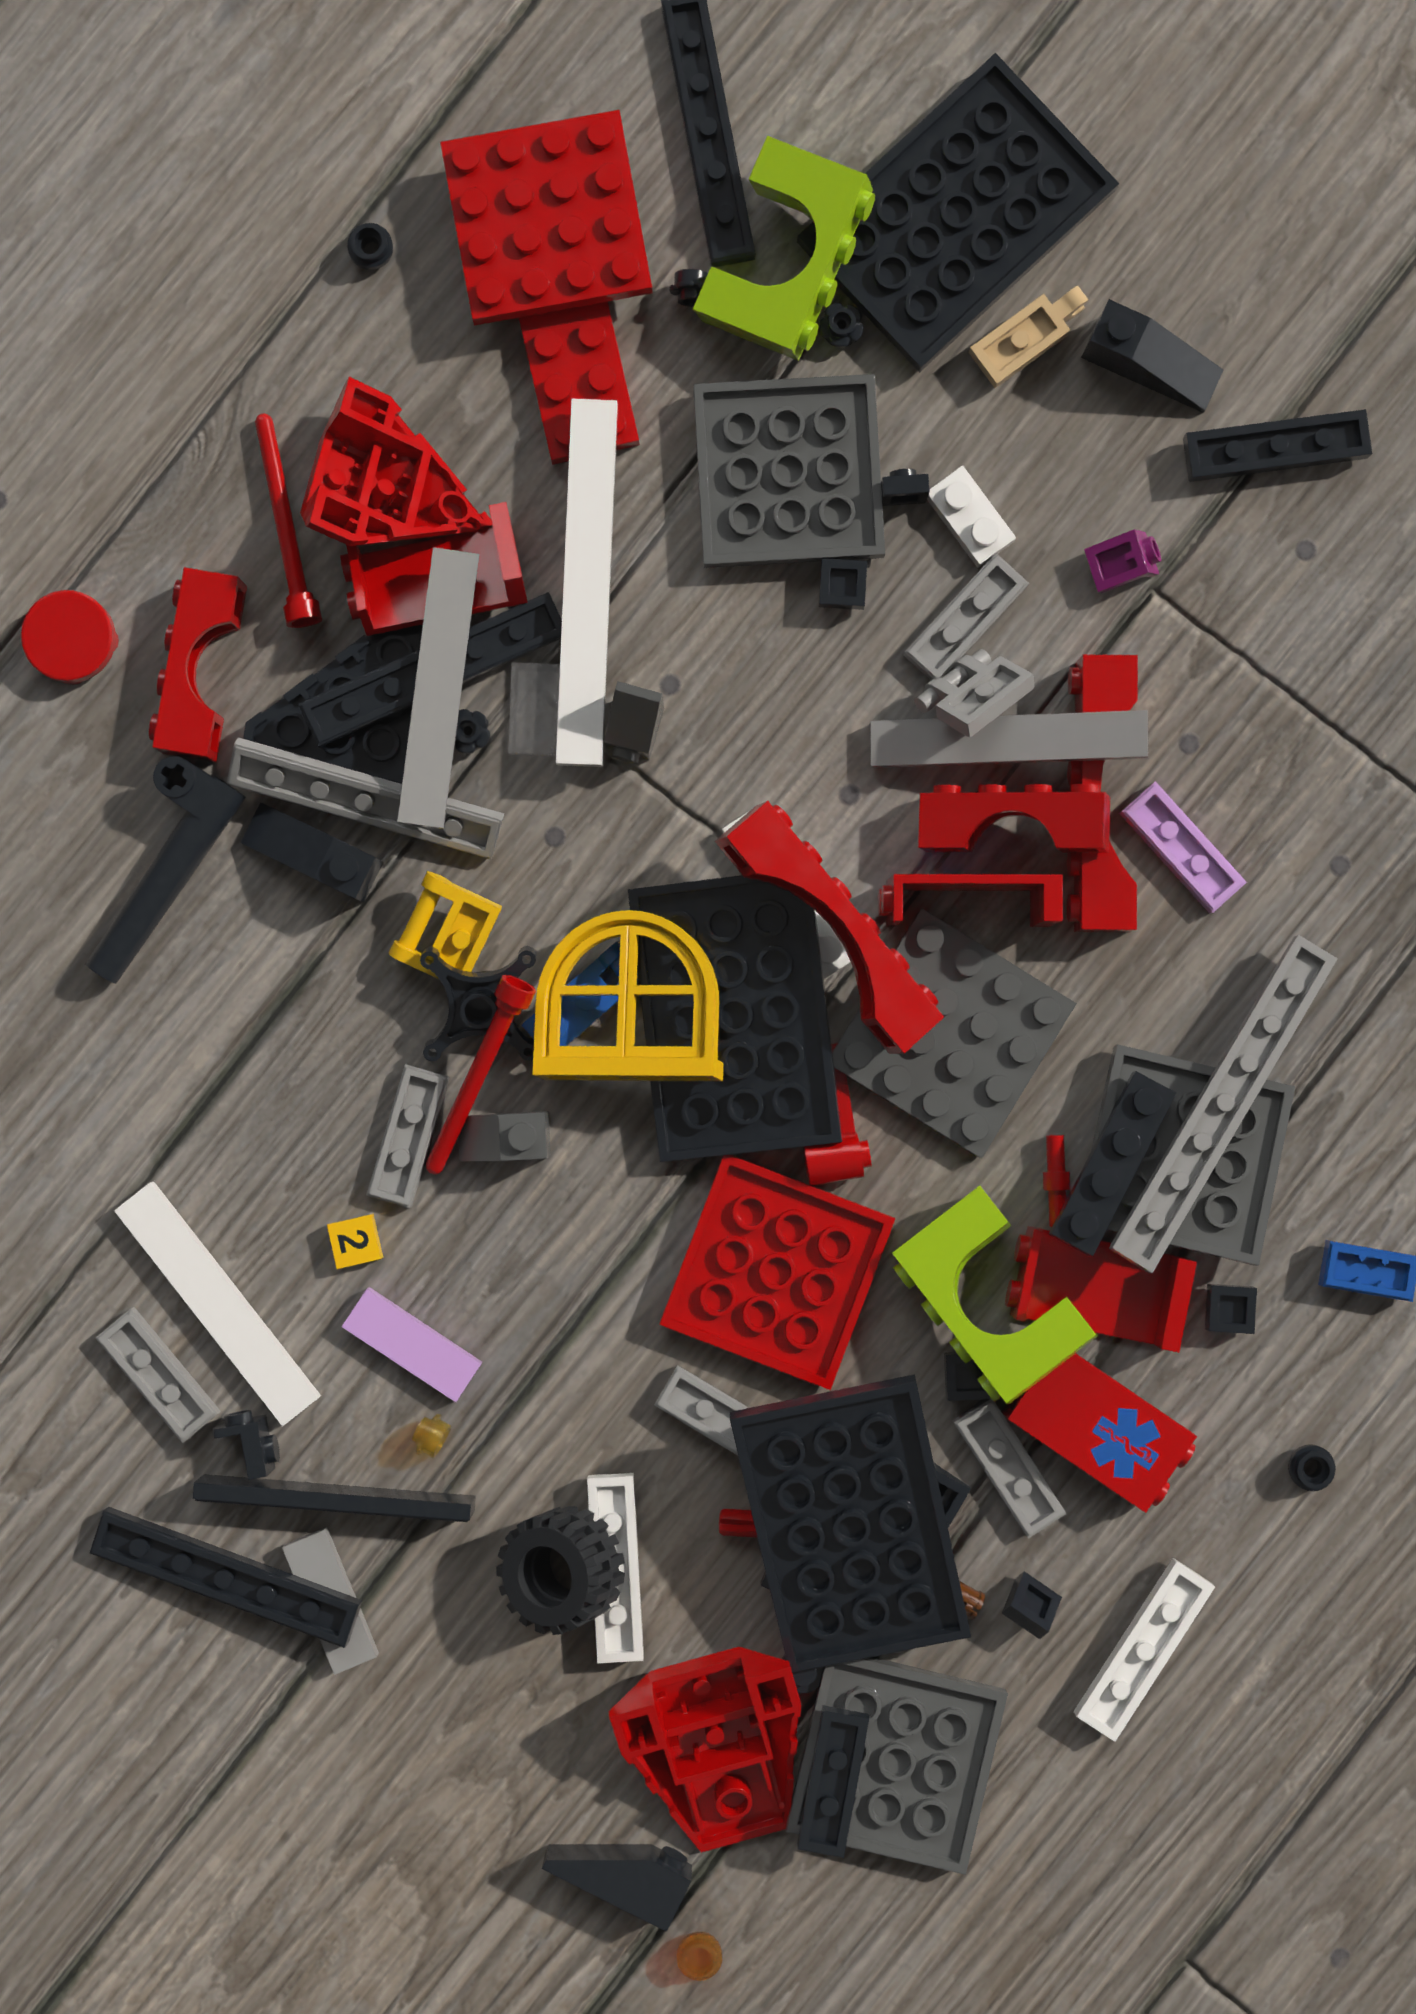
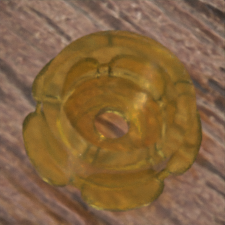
[412,1414,452,1458]

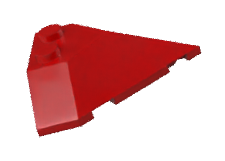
[300,376,493,546]

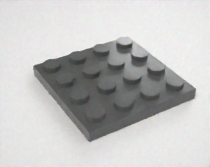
[694,374,885,568]
[832,908,1077,1159]
[1091,1044,1295,1266]
[786,1657,1008,1875]

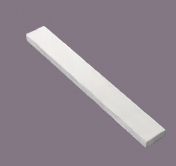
[556,399,618,767]

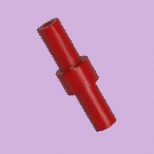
[1043,1135,1071,1227]

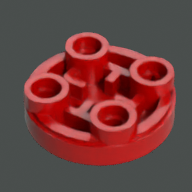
[21,590,119,685]

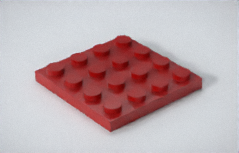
[440,109,653,326]
[659,1154,896,1390]

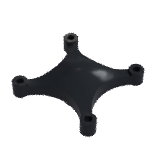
[420,946,536,1062]

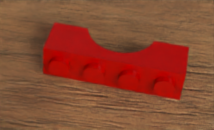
[149,567,247,763]
[918,784,1111,853]

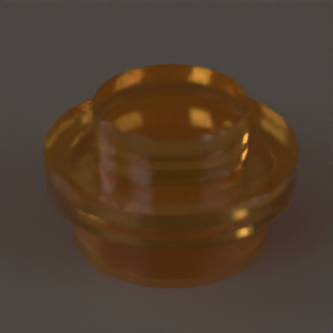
[677,1932,722,1981]

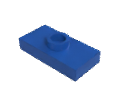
[1318,1240,1416,1302]

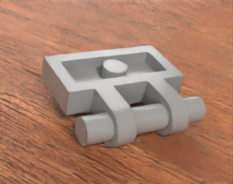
[914,649,1035,738]

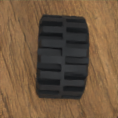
[496,1506,625,1635]

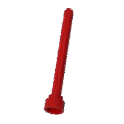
[255,413,323,628]
[426,975,536,1175]

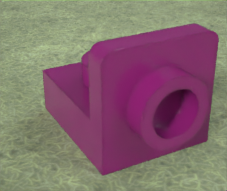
[1084,529,1161,593]

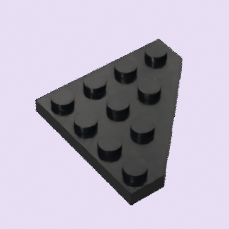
[243,624,423,784]

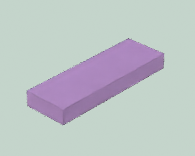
[1119,781,1247,914]
[342,1287,482,1402]

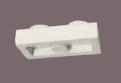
[927,465,1016,568]

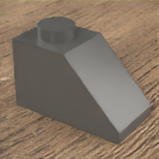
[604,681,664,764]
[458,1111,551,1161]

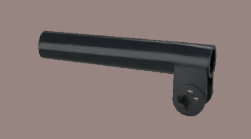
[85,757,246,984]

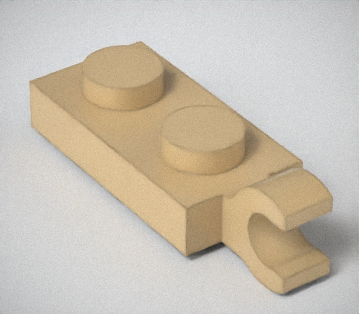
[969,286,1088,389]

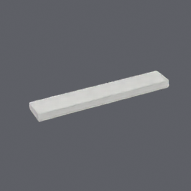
[114,1182,321,1427]

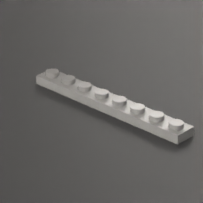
[1109,935,1338,1273]

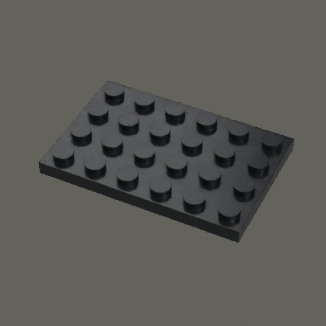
[797,53,1119,373]
[627,875,842,1162]
[730,1374,971,1673]

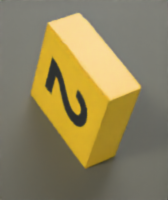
[327,1213,384,1269]

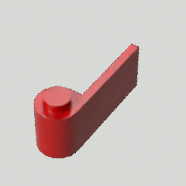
[803,1043,872,1186]

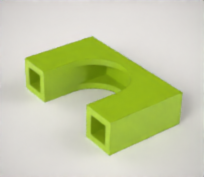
[693,136,875,361]
[892,1185,1098,1404]

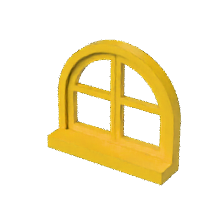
[532,910,724,1081]

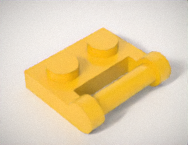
[388,871,502,979]

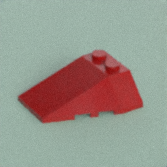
[608,1646,801,1853]

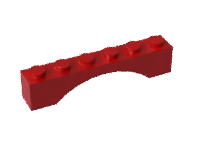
[1067,654,1138,933]
[715,801,944,1054]

